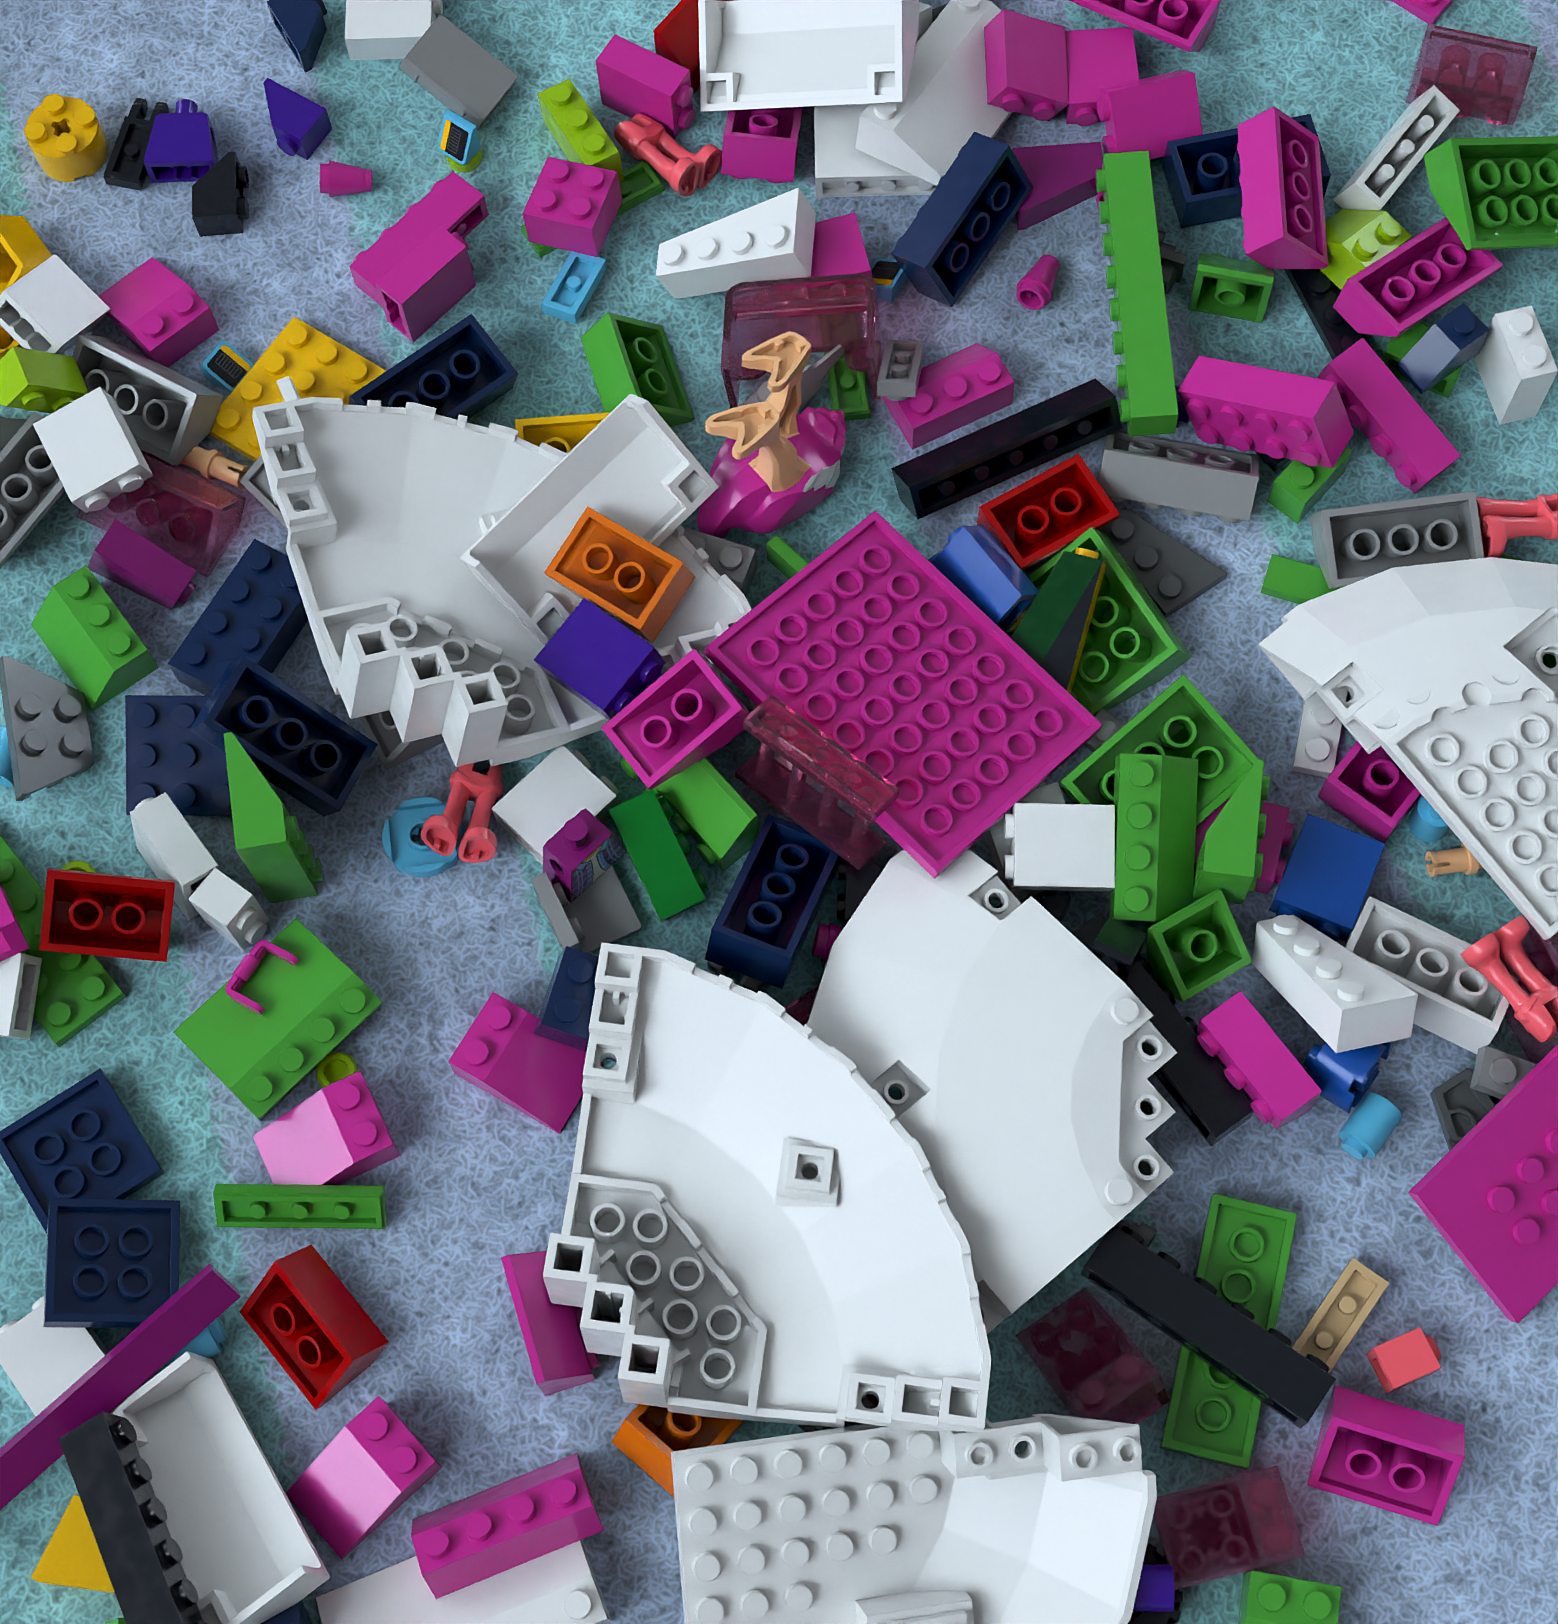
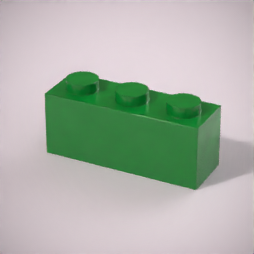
[608,789,709,922]

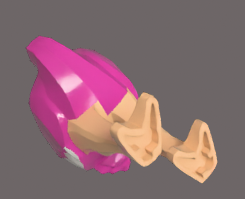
[696,331,847,538]

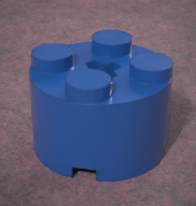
[1303,1041,1394,1114]

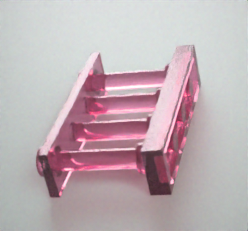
[735,695,900,870]

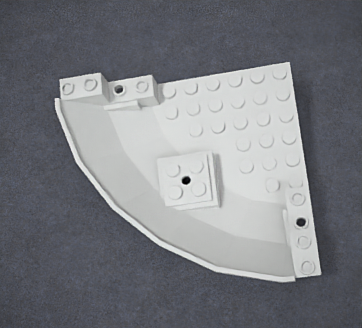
[1258,557,1558,940]
[671,1414,1157,1624]

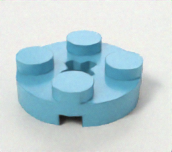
[382,797,464,878]

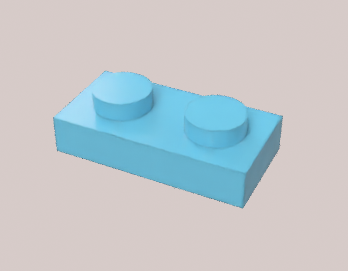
[541,251,607,324]

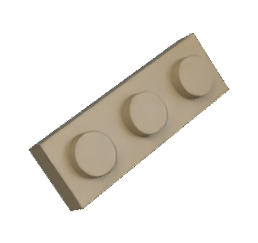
[1291,1258,1389,1373]

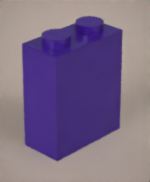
[534,598,666,720]

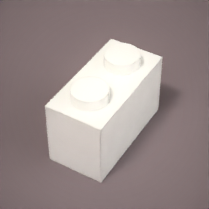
[188,868,269,951]

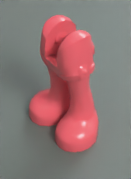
[614,113,722,197]
[1476,493,1558,558]
[421,762,504,863]
[1460,915,1558,1043]

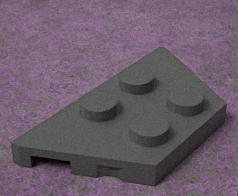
[0,656,94,801]

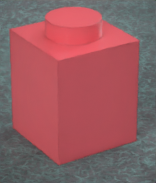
[1366,1327,1441,1394]

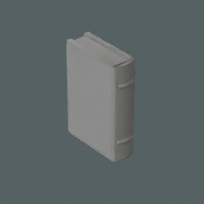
[399,14,519,131]

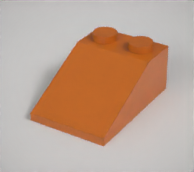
[544,506,695,644]
[612,1404,745,1497]

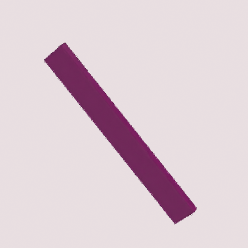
[0,1263,241,1510]

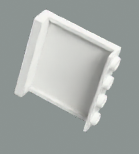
[814,104,937,198]

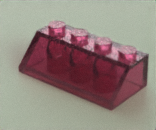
[77,449,246,577]

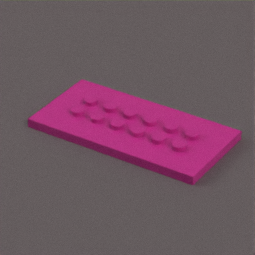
[1408,1044,1558,1323]

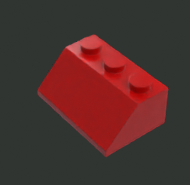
[653,0,733,93]
[977,453,1120,570]
[39,868,175,962]
[239,1244,389,1410]

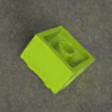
[1320,209,1412,290]
[0,346,89,413]

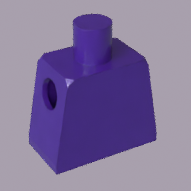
[144,99,218,183]

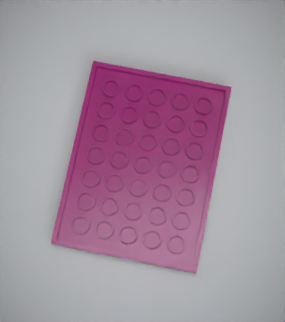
[704,511,1103,879]

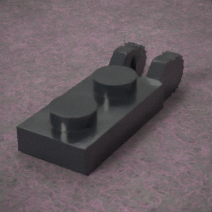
[104,98,169,191]

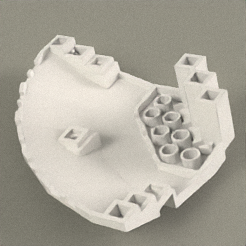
[252,397,752,767]
[801,849,1177,1334]
[543,942,992,1432]

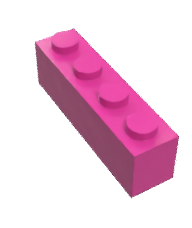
[349,171,489,307]
[1317,338,1461,493]

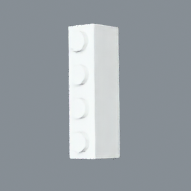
[1333,85,1460,210]

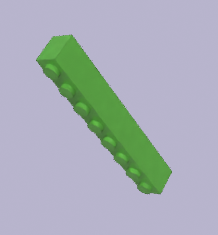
[1095,151,1178,436]

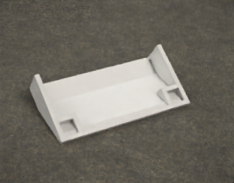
[698,0,919,112]
[855,0,1012,186]
[460,394,719,646]
[110,1351,330,1624]
[316,1540,612,1624]

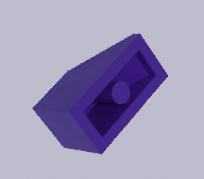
[263,78,332,160]

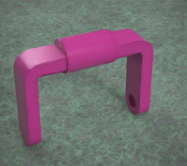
[225,940,300,1015]

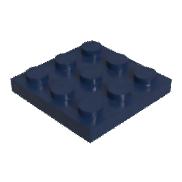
[125,695,232,816]
[0,1068,165,1234]
[43,1198,180,1328]

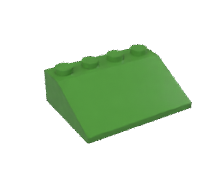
[1424,136,1558,251]
[1028,527,1192,717]
[1058,674,1265,826]
[223,732,323,903]
[173,918,382,1121]

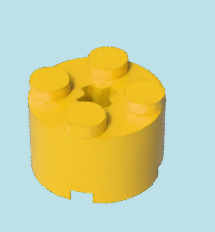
[24,94,108,182]

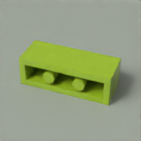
[537,78,624,183]

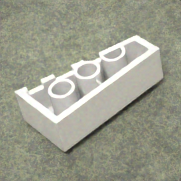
[656,188,816,298]
[1252,915,1418,1053]

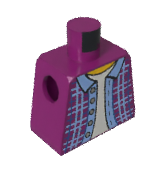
[543,808,626,903]

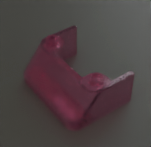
[721,273,882,409]

